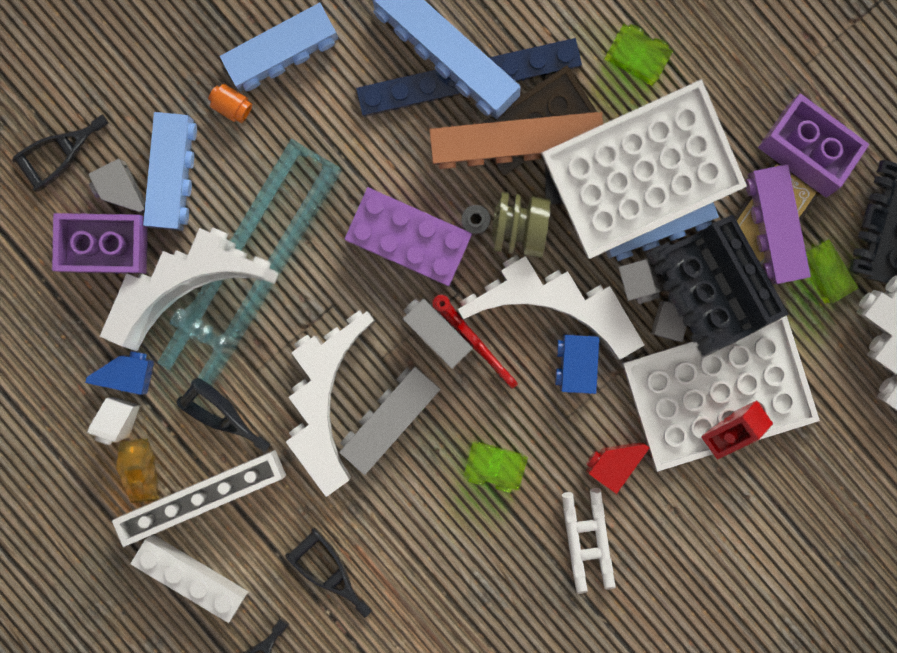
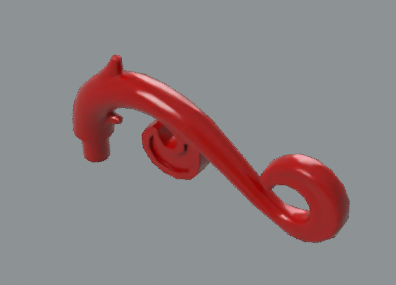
[433,295,518,389]

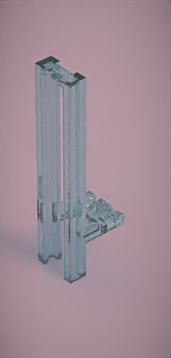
[157,138,342,387]

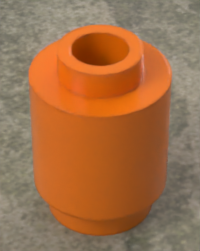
[208,83,253,123]

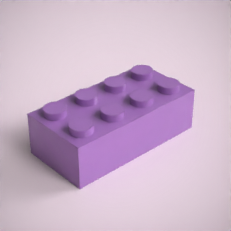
[344,187,472,287]

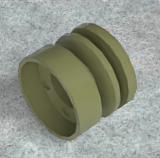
[492,192,550,258]

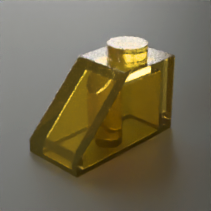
[116,438,159,503]

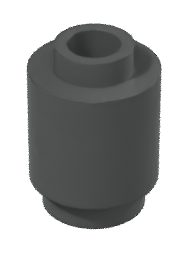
[461,205,490,236]

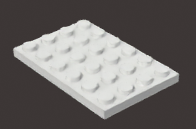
[541,80,747,259]
[622,316,820,472]

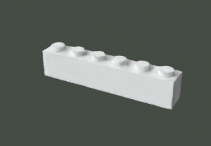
[112,450,286,547]

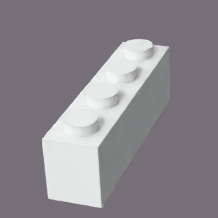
[131,535,249,623]

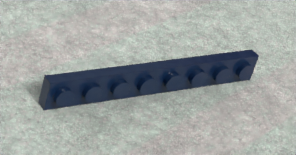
[356,38,582,117]

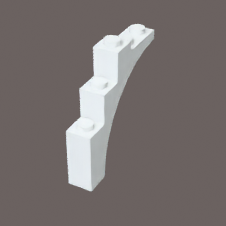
[100,228,279,351]
[458,255,644,360]
[857,276,897,411]
[286,311,375,497]

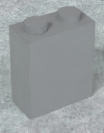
[403,298,472,368]

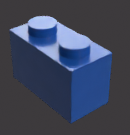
[555,335,599,394]

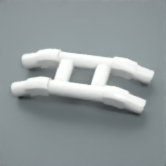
[562,488,616,594]

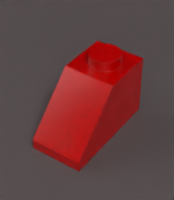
[701,400,773,460]
[586,442,650,494]

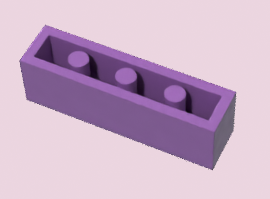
[745,164,811,285]

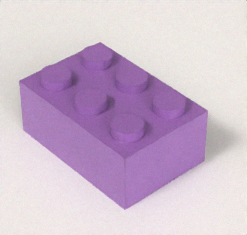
[758,93,870,198]
[52,213,148,274]

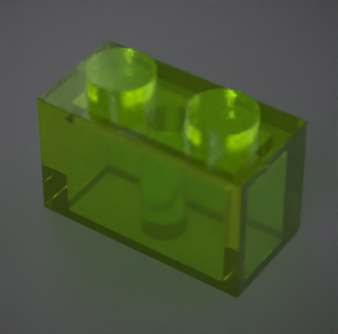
[604,24,673,86]
[805,239,858,304]
[463,440,528,493]

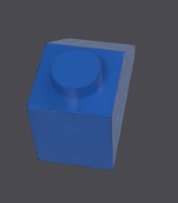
[85,351,154,395]

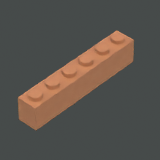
[429,112,603,169]

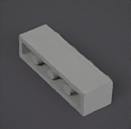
[339,366,441,475]

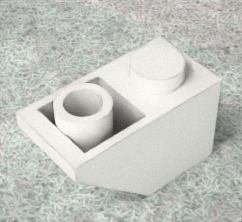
[87,397,140,445]

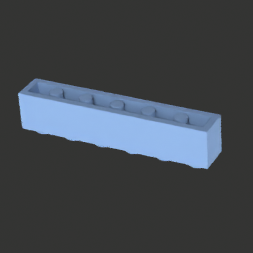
[372,0,520,120]

